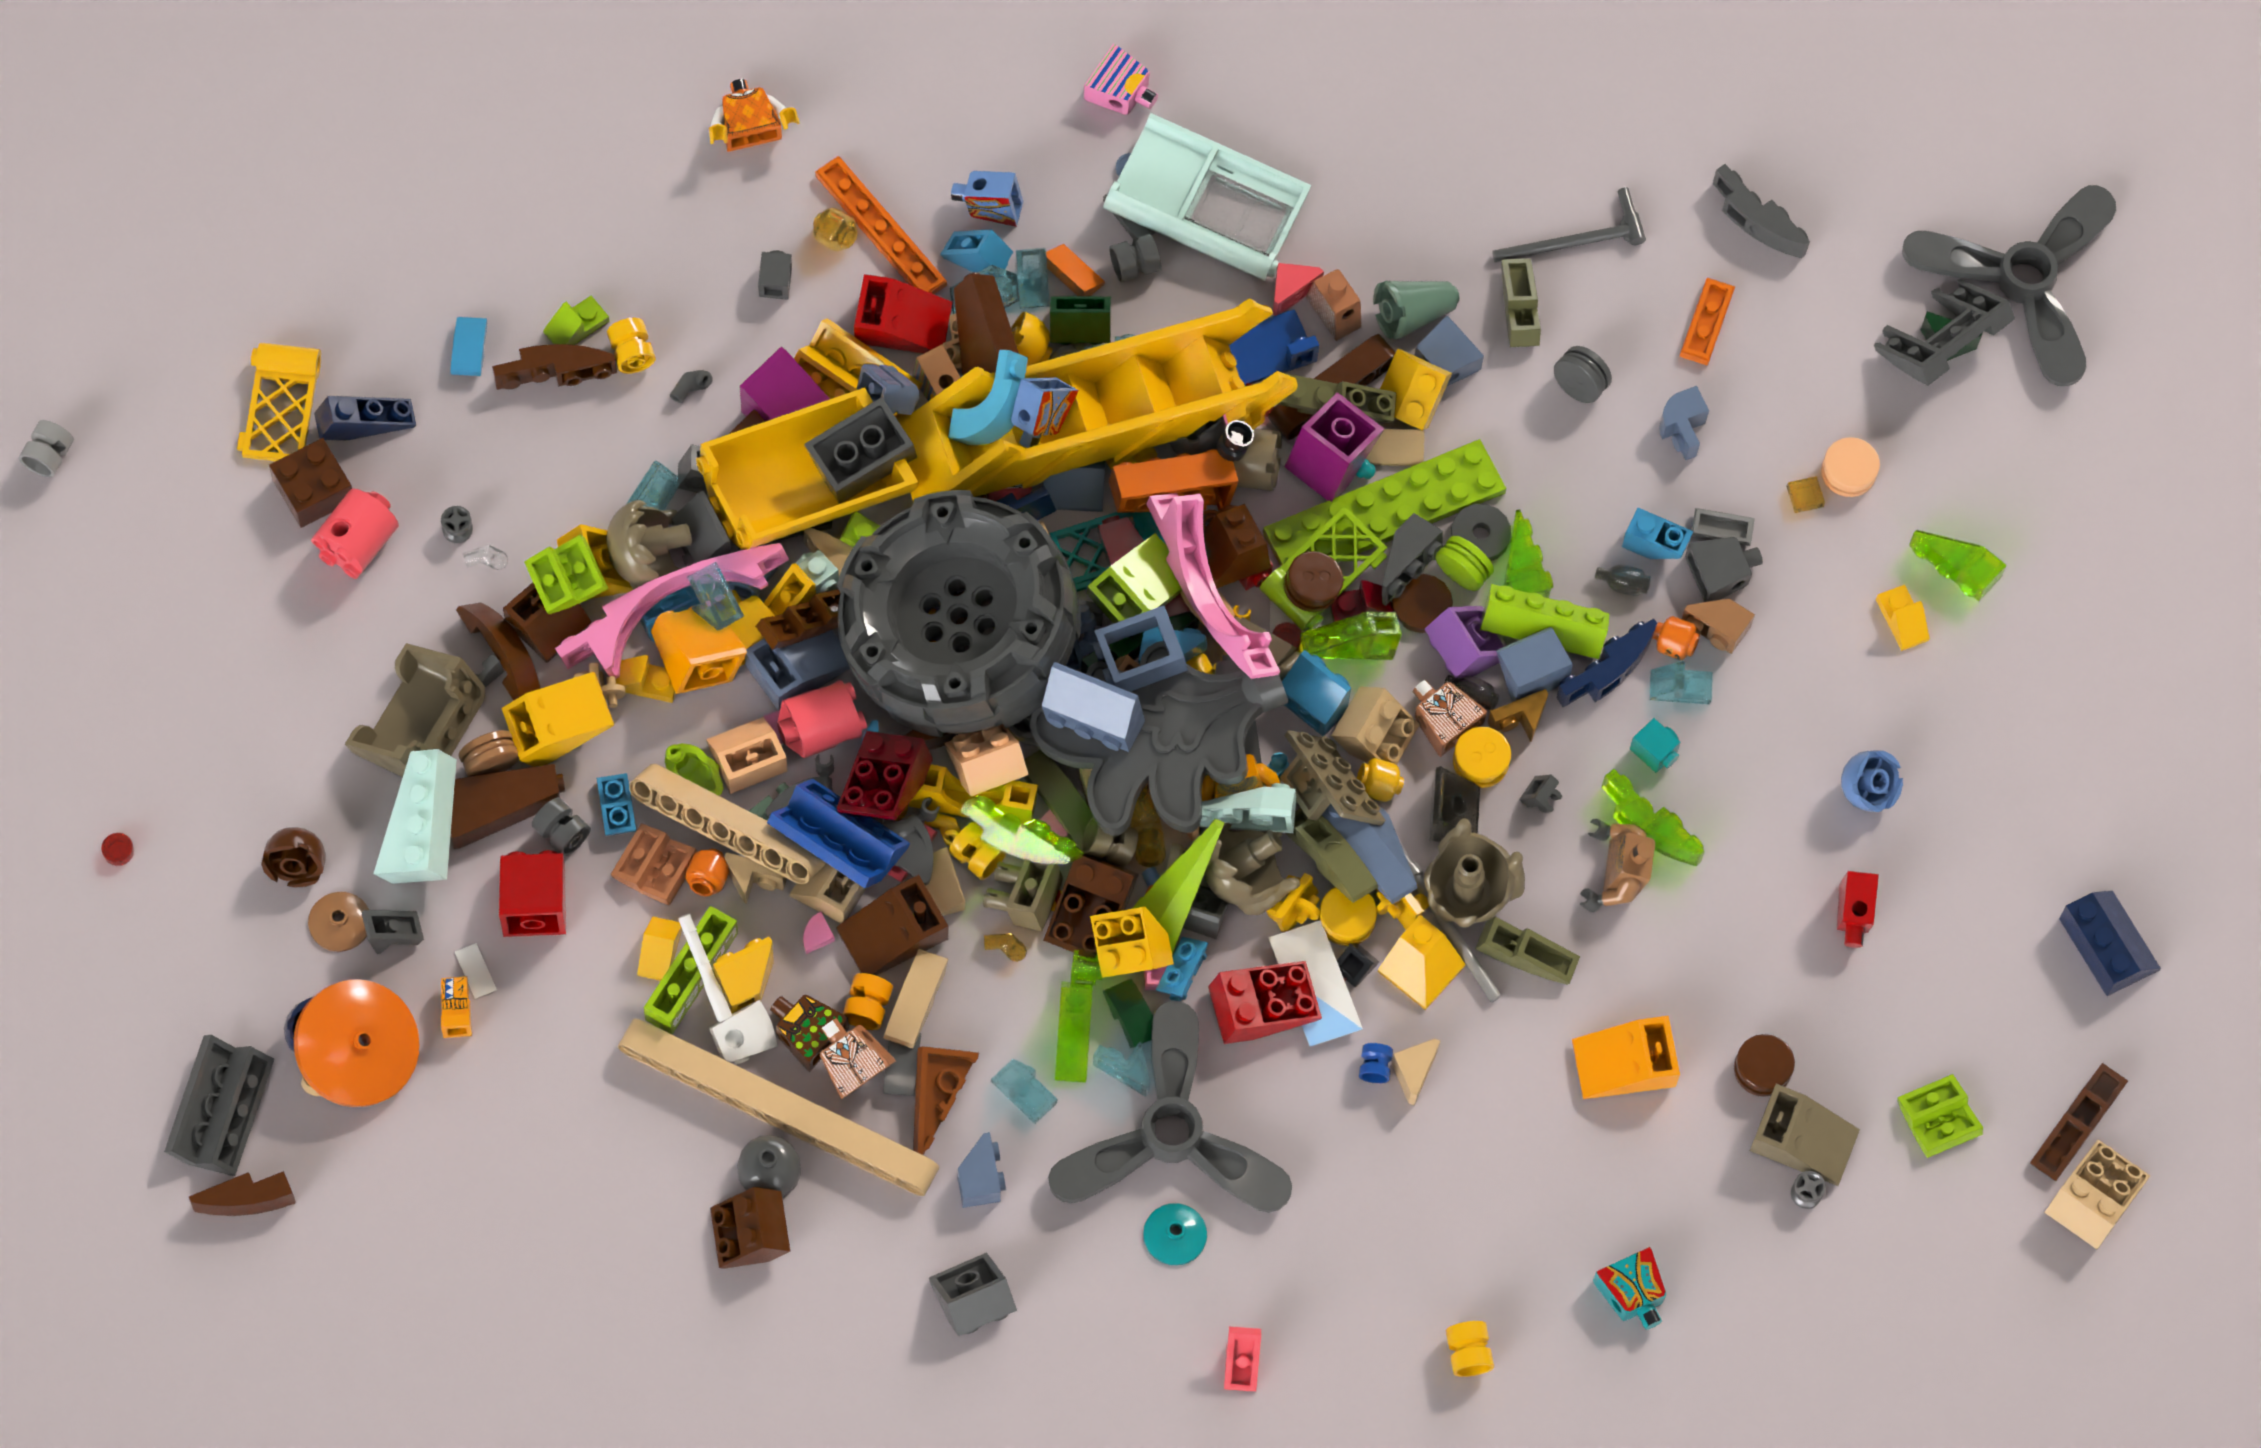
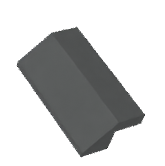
[164,1035,274,1176]

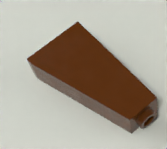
[954,272,1019,375]
[451,764,565,849]

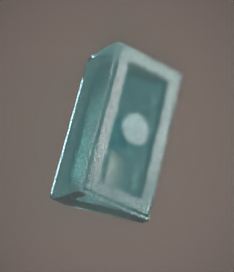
[626,460,678,510]

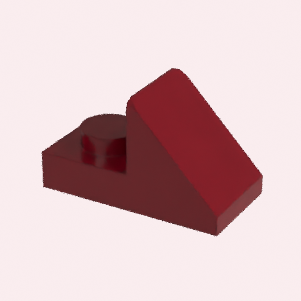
[1330,580,1394,626]

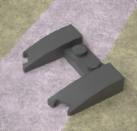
[1874,279,2015,386]

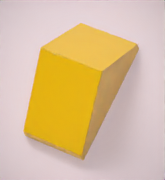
[637,916,682,981]

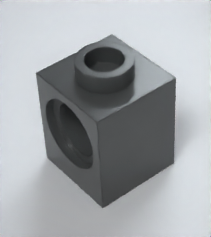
[758,250,792,300]
[677,444,708,494]

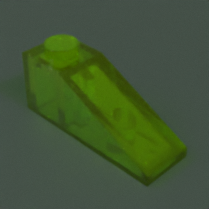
[1055,981,1093,1082]

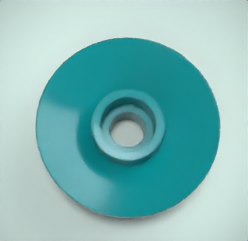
[1143,1203,1207,1265]

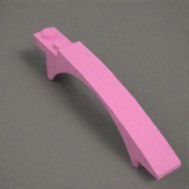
[1146,493,1280,679]
[555,543,789,679]

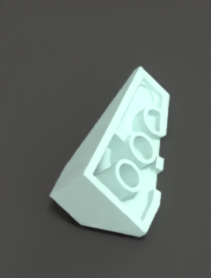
[1200,783,1296,833]

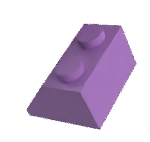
[1425,606,1507,678]

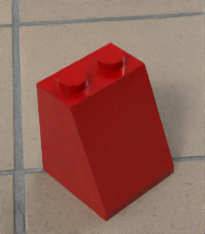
[499,850,566,937]

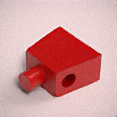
[1837,871,1879,948]

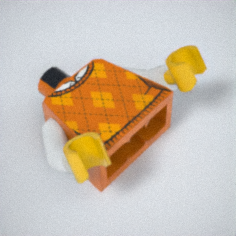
[709,79,800,152]

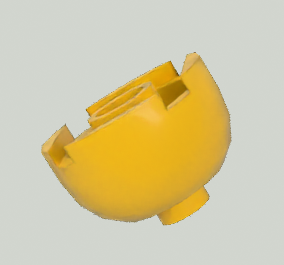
[1011,311,1052,366]

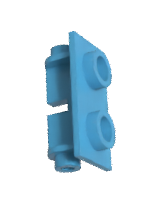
[1156,937,1209,1001]

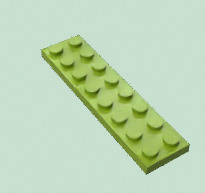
[1263,439,1507,567]

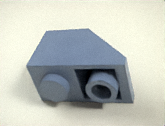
[957,1132,1006,1208]

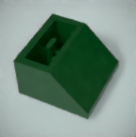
[1050,296,1111,345]

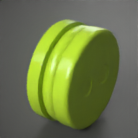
[1435,536,1494,591]

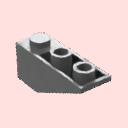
[1382,513,1443,606]

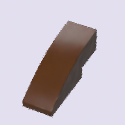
[189,1171,296,1216]

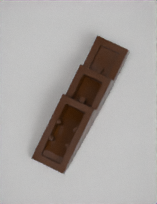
[755,589,841,650]
[2030,1063,2128,1181]

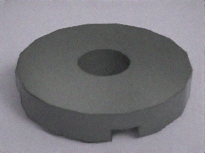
[1451,504,1511,561]

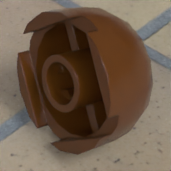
[261,827,326,888]

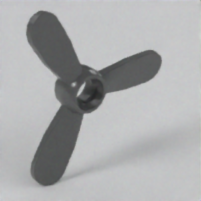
[1902,185,2116,386]
[1048,1000,1292,1213]

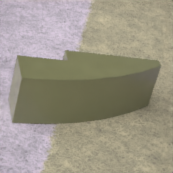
[1501,258,1541,347]
[1475,917,1580,985]

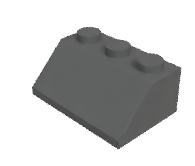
[804,397,917,504]

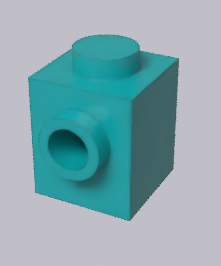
[1630,718,1681,773]

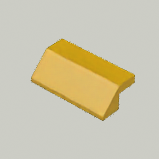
[794,318,923,416]

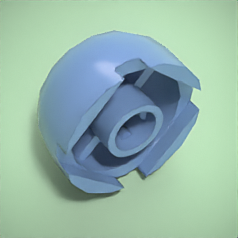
[1841,750,1903,812]

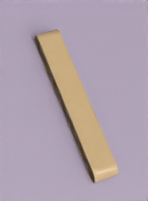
[629,764,826,884]

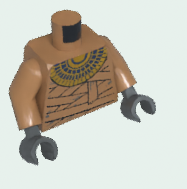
[1580,819,1655,912]

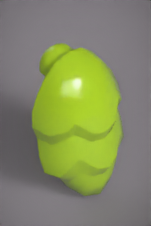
[665,743,724,796]

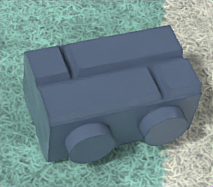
[857,364,919,415]

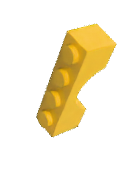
[909,764,1038,830]

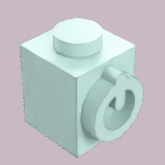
[796,549,839,594]

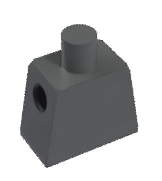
[1685,537,1763,602]

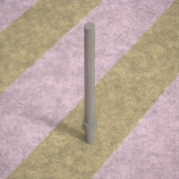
[1401,844,1501,1002]

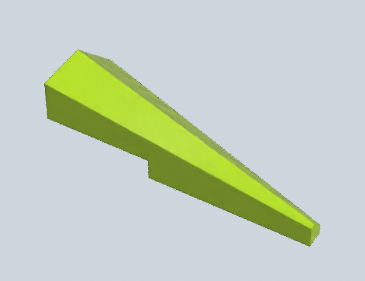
[1132,819,1225,954]

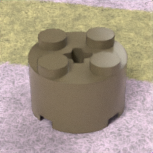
[1233,428,1282,491]

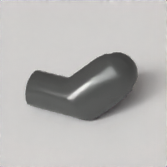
[670,370,713,403]

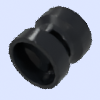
[1217,420,1254,462]

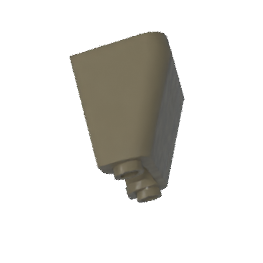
[345,643,485,778]

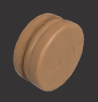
[458,730,519,777]

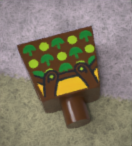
[770,995,849,1072]

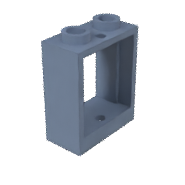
[1092,605,1188,692]

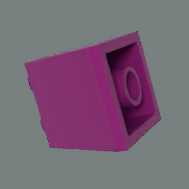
[740,346,830,422]
[1284,392,1384,502]

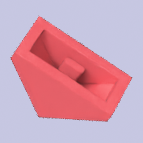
[1273,263,1324,316]

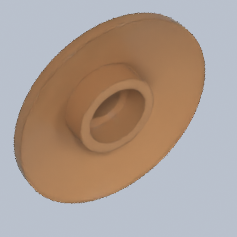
[308,892,369,952]

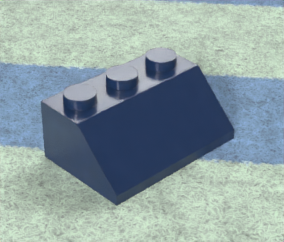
[2059,891,2161,996]

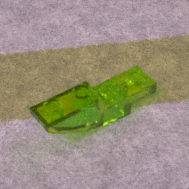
[1602,769,1705,866]
[960,795,1084,864]

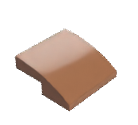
[611,823,697,906]

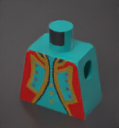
[1593,1247,1666,1330]

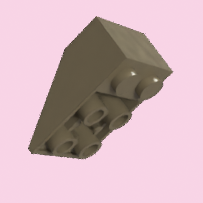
[1749,1084,1860,1186]

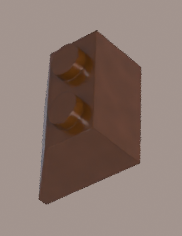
[1203,503,1271,589]

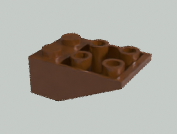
[1043,851,1139,963]
[836,875,949,976]

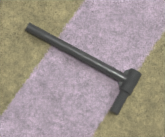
[1492,187,1646,262]

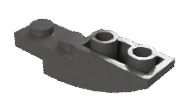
[1712,164,1810,258]

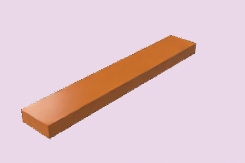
[815,156,947,294]

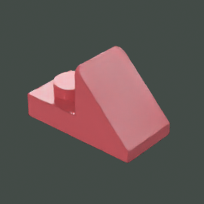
[1224,1326,1261,1391]

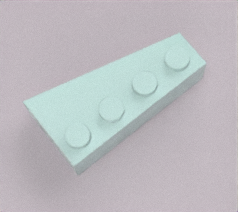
[373,749,457,884]

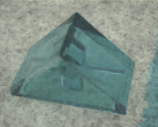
[1015,248,1049,309]

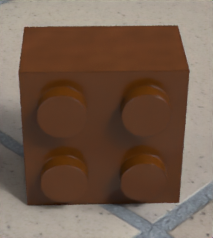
[269,438,352,528]

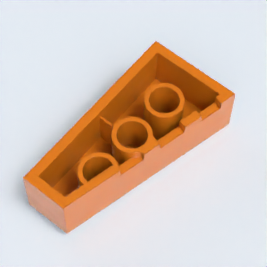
[1109,449,1239,513]

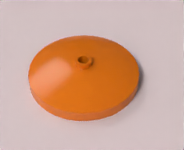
[293,980,420,1107]

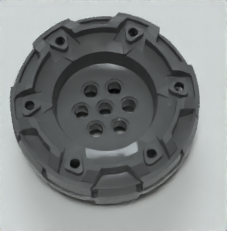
[837,490,1081,738]

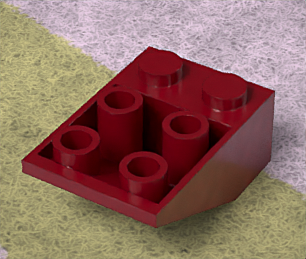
[837,731,933,820]

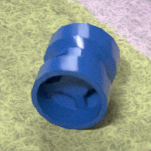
[1358,1043,1393,1084]

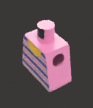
[1084,44,1158,115]

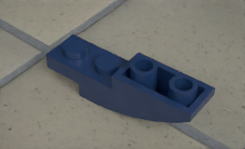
[1556,618,1657,707]

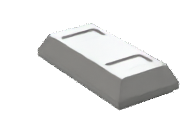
[1692,508,1755,546]

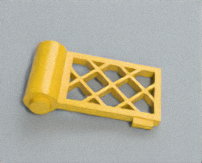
[237,342,321,461]

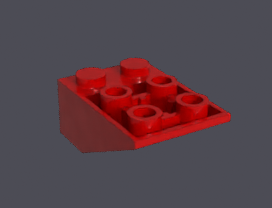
[854,274,953,354]
[1208,961,1322,1044]

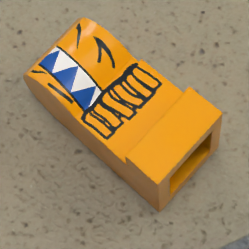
[441,976,472,1038]

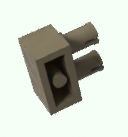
[983,854,1064,931]

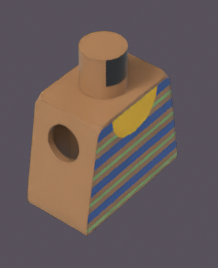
[912,344,961,401]

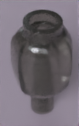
[1595,565,1651,596]
[1444,674,1499,711]

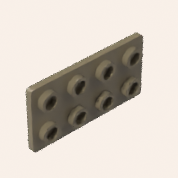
[1280,730,1386,826]

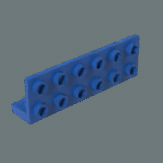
[1229,310,1320,387]

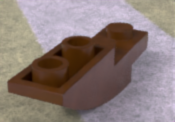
[492,344,617,390]

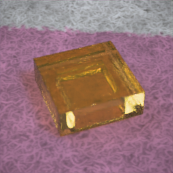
[1787,476,1825,513]

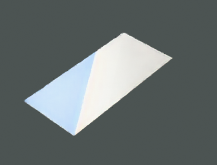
[1268,921,1363,1047]

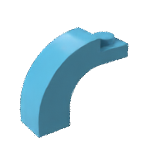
[948,350,1028,446]

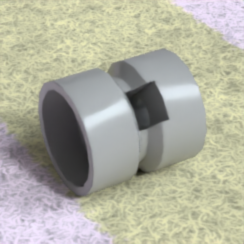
[19,420,74,477]

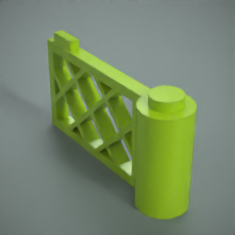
[1259,506,1388,631]

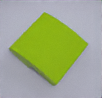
[524,534,609,614]
[1897,1074,1983,1158]

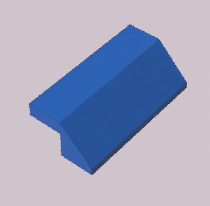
[767,778,910,889]

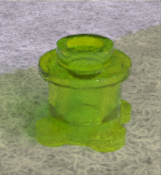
[1070,950,1103,986]

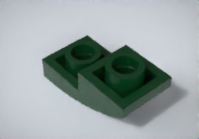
[1103,978,1153,1048]

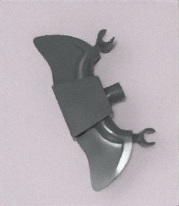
[766,754,940,885]

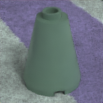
[1373,281,1460,340]

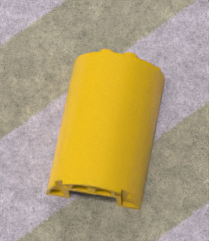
[696,387,918,550]

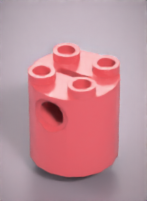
[311,488,399,579]
[777,680,867,758]

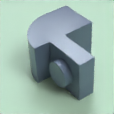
[1659,386,1709,461]

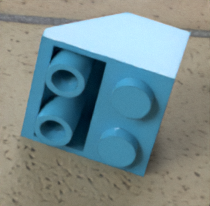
[1282,650,1351,736]

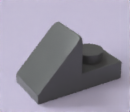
[361,910,424,954]

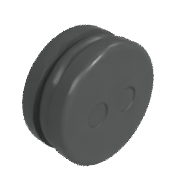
[1554,346,1612,403]

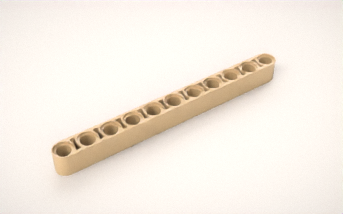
[618,1018,939,1196]

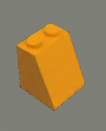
[651,604,747,694]

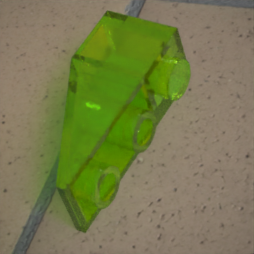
[1504,509,1553,598]
[1909,530,2007,601]
[1300,612,1402,660]

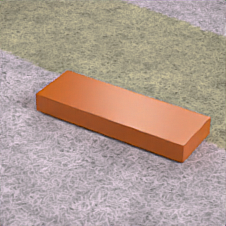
[1679,277,1735,366]

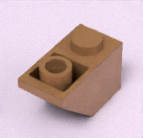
[1681,598,1755,654]

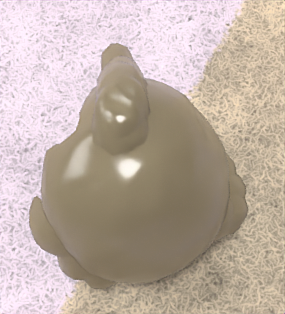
[606,500,692,590]
[1424,818,1525,927]
[1204,823,1300,916]

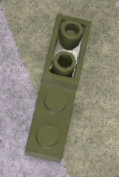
[1277,373,1396,423]
[1285,808,1378,903]

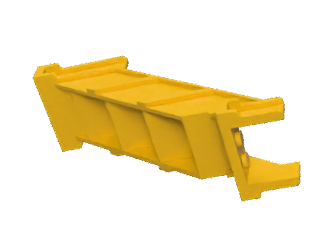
[895,299,1298,503]

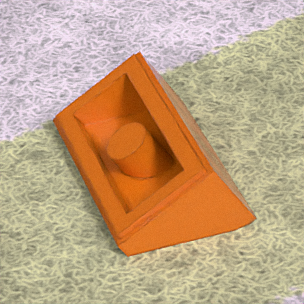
[1042,244,1105,296]

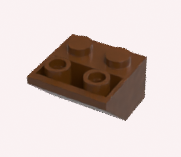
[503,582,592,663]
[710,1187,791,1269]

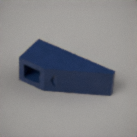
[314,396,416,441]

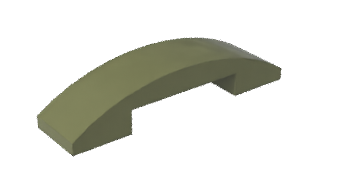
[1023,750,1093,852]

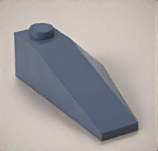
[1322,799,1418,904]

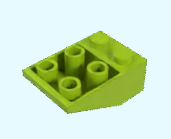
[1086,533,1182,624]

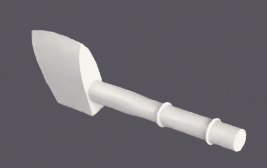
[678,914,778,1065]

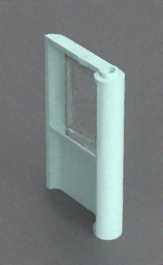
[1103,113,1311,281]

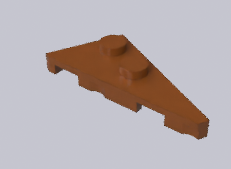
[913,1046,979,1155]

